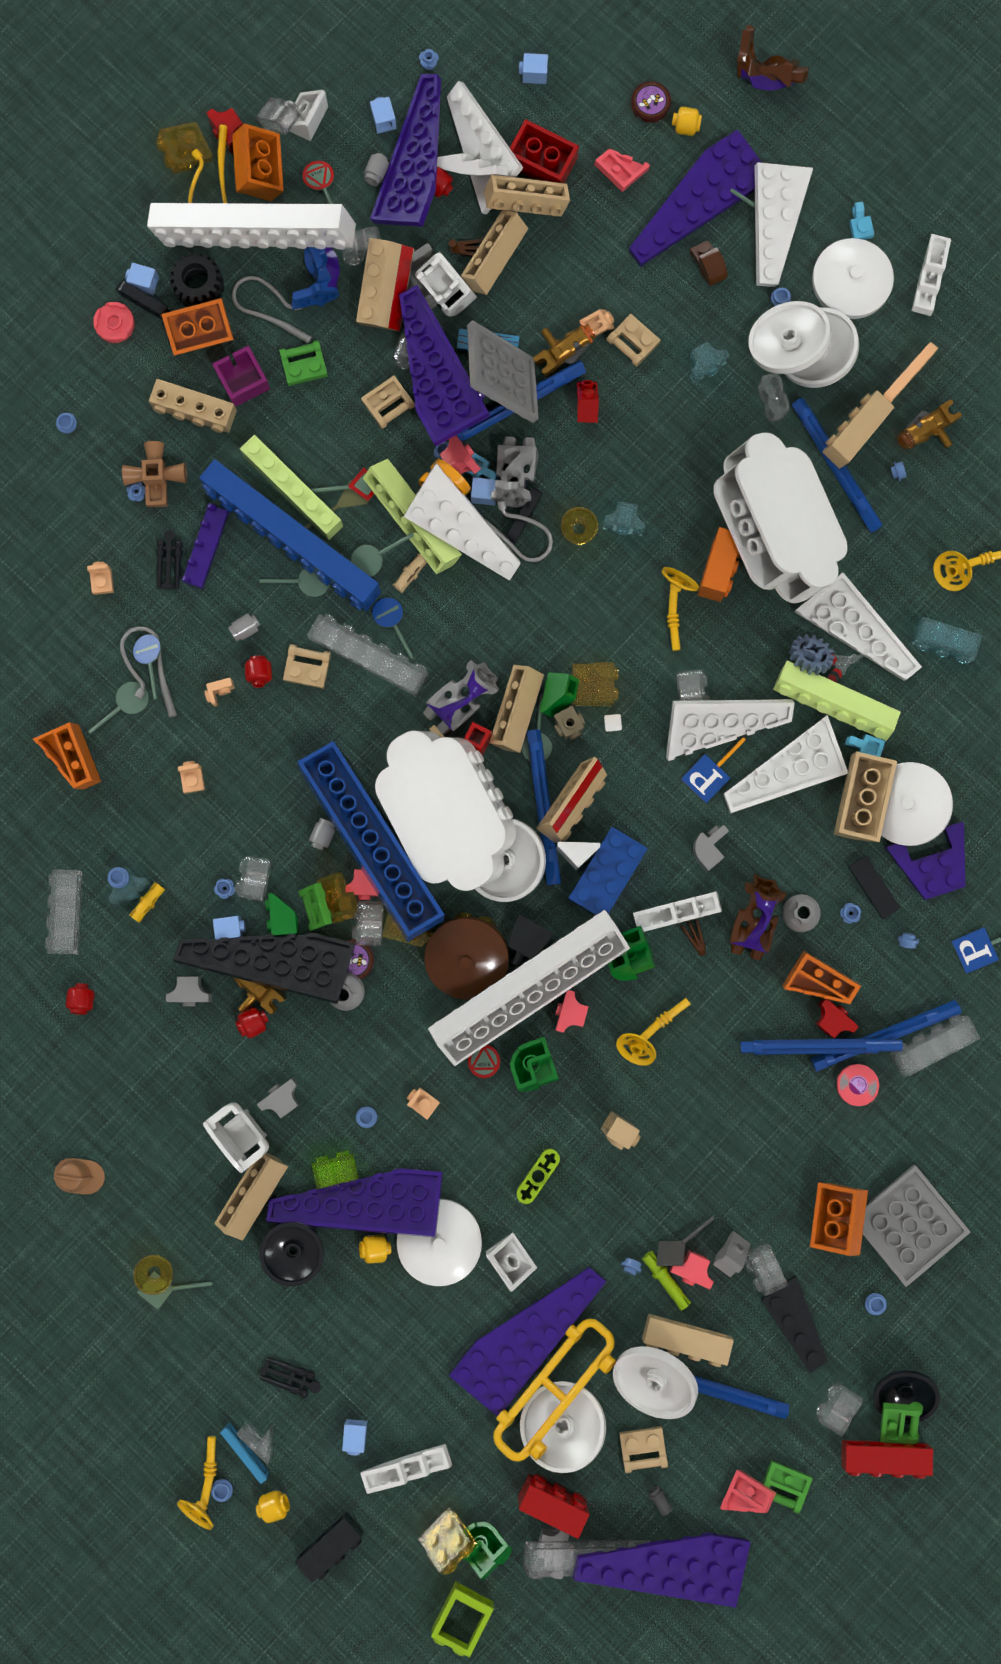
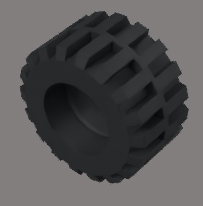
[170,252,224,307]

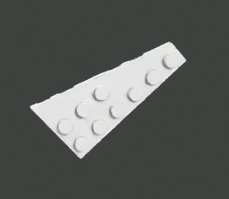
[447,81,523,214]
[754,162,813,287]
[404,462,521,581]
[794,573,922,681]
[666,699,795,761]
[723,715,848,814]

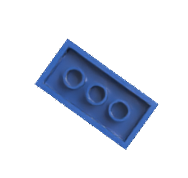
[568,827,648,916]

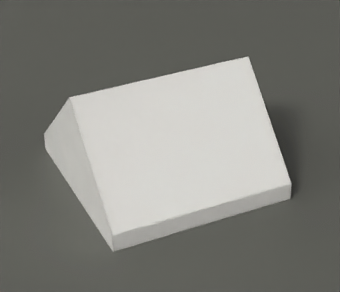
[283,90,328,141]
[556,842,600,870]
[486,1233,537,1292]

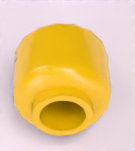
[672,107,702,136]
[359,1234,391,1264]
[256,1490,290,1523]

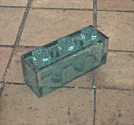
[911,617,983,664]

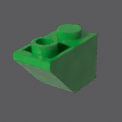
[540,672,580,718]
[265,893,299,936]

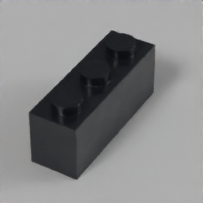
[295,1512,363,1583]

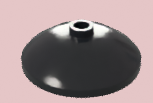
[259,1221,324,1286]
[874,1370,940,1424]

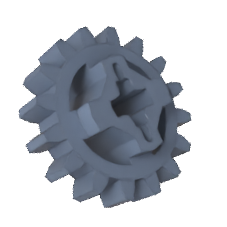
[789,634,835,675]

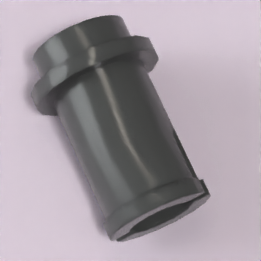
[648,1486,673,1516]

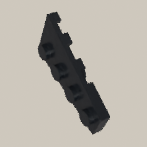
[760,1275,828,1373]

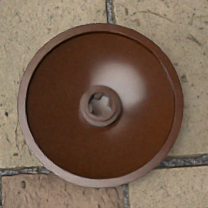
[424,917,509,1000]

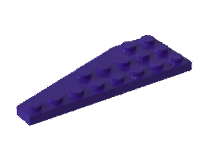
[629,129,762,267]
[399,285,490,447]
[572,1532,751,1608]

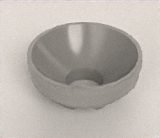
[782,894,821,932]
[330,972,365,1011]

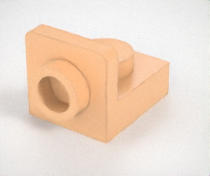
[579,309,614,340]
[87,562,114,595]
[204,678,235,707]
[178,761,205,794]
[406,1087,440,1119]

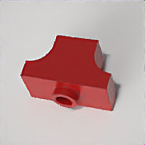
[206,107,243,154]
[815,998,859,1039]

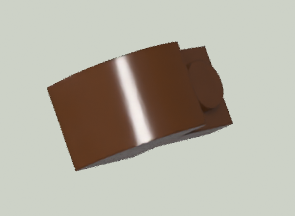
[690,240,728,286]

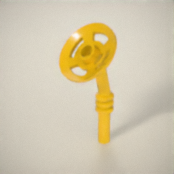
[933,550,1001,591]
[661,567,699,651]
[616,998,691,1066]
[177,1436,217,1530]

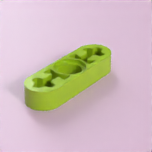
[516,1148,560,1204]

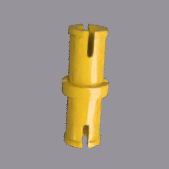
[129,882,165,923]

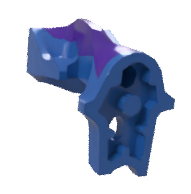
[291,247,340,310]

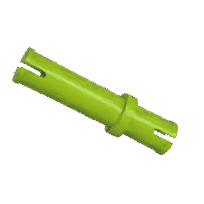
[641,1250,691,1311]

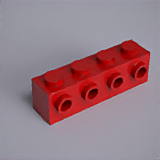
[841,1440,933,1479]

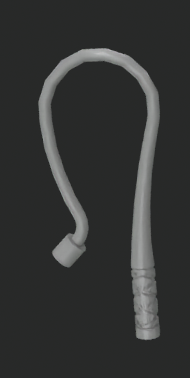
[231,276,313,344]
[484,500,553,562]
[120,626,177,718]

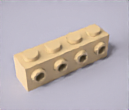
[484,175,570,217]
[461,210,528,295]
[149,379,237,433]
[822,390,894,469]
[489,665,544,753]
[600,1111,641,1150]
[214,1153,288,1241]
[642,1314,734,1367]

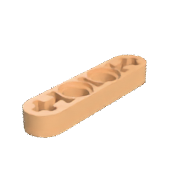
[883,342,938,403]

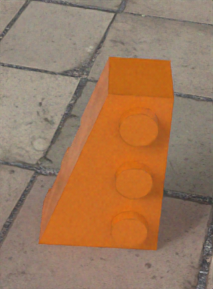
[33,722,101,790]
[782,951,861,1004]

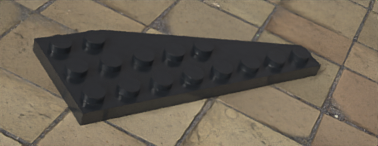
[173,933,355,1004]

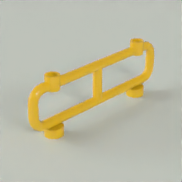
[493,1318,617,1462]

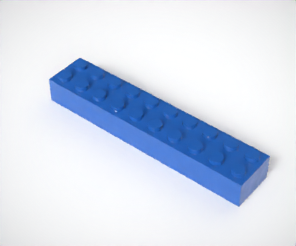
[199,459,381,612]
[297,741,444,942]

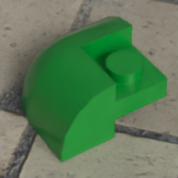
[608,926,655,981]
[510,1037,559,1092]
[452,1522,512,1580]

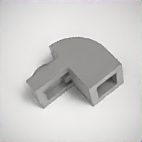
[693,825,729,872]

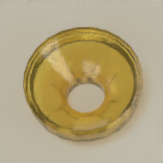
[561,507,598,545]
[133,1254,173,1295]

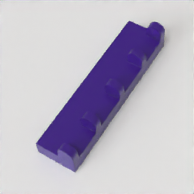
[181,503,229,589]

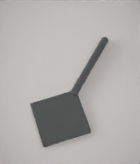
[656,1216,715,1266]

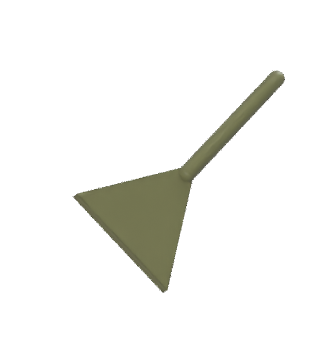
[304,480,368,529]

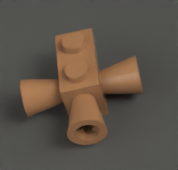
[122,441,187,507]

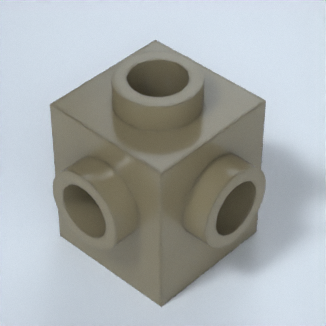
[553,706,585,740]

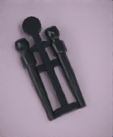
[156,530,183,589]
[259,1357,321,1398]

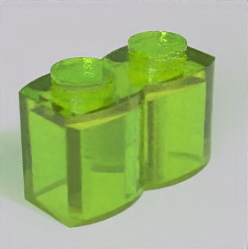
[311,1150,359,1189]

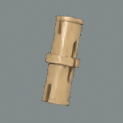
[392,553,427,593]

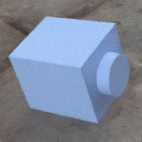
[519,53,548,84]
[370,97,396,134]
[125,263,159,296]
[471,477,496,506]
[213,916,246,939]
[342,1419,367,1455]

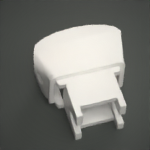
[415,251,477,317]
[203,1103,269,1173]

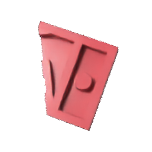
[594,149,650,192]
[720,1470,776,1513]

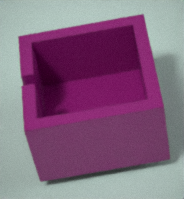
[212,345,270,407]

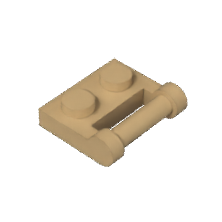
[606,314,660,367]
[361,376,415,429]
[283,644,331,689]
[619,1426,668,1473]

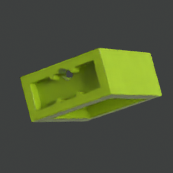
[431,1581,494,1658]

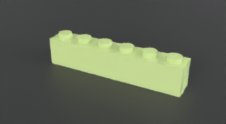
[240,435,343,540]
[363,459,462,574]
[773,661,901,741]

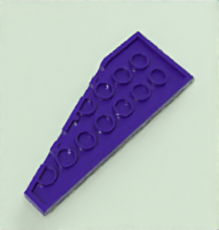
[370,74,441,227]
[266,1168,443,1238]
[449,1267,606,1416]

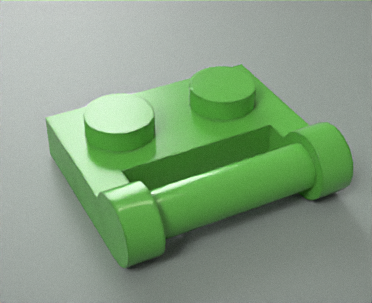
[279,340,328,386]
[298,883,332,931]
[879,1402,923,1444]
[762,1460,813,1514]

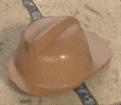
[54,1158,105,1194]

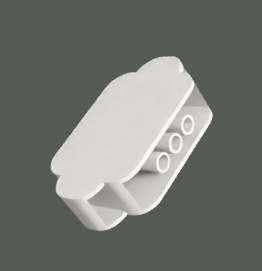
[714,433,847,603]
[375,731,516,891]

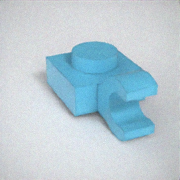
[849,201,874,240]
[465,452,499,480]
[845,734,885,757]

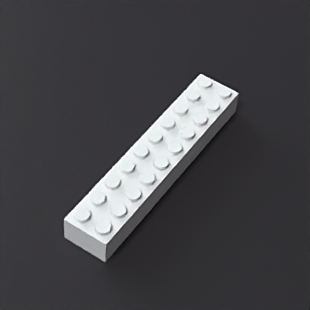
[147,203,356,250]
[428,910,630,1066]

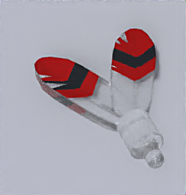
[821,654,863,682]

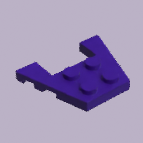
[885,822,965,900]

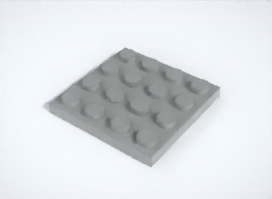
[467,320,539,423]
[863,1165,971,1287]

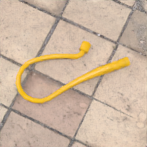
[188,125,227,204]

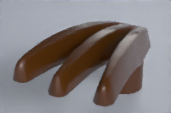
[448,239,483,257]
[680,918,706,956]

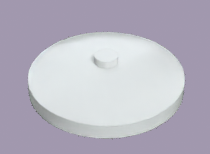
[812,238,894,319]
[749,301,831,374]
[785,307,859,388]
[881,762,953,846]
[475,819,546,902]
[397,1199,482,1286]
[613,1346,698,1419]
[520,1381,606,1473]

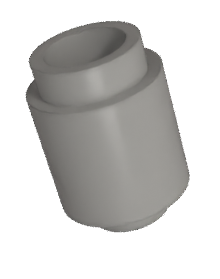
[364,153,389,186]
[228,613,260,642]
[309,818,335,851]

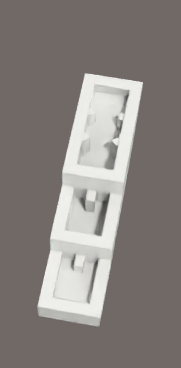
[437,153,508,177]
[911,234,951,316]
[633,891,723,932]
[360,1444,452,1494]

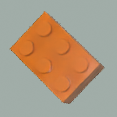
[232,123,284,201]
[161,298,234,356]
[697,527,740,602]
[810,1183,868,1256]

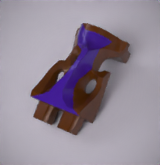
[737,25,809,91]
[730,874,786,960]

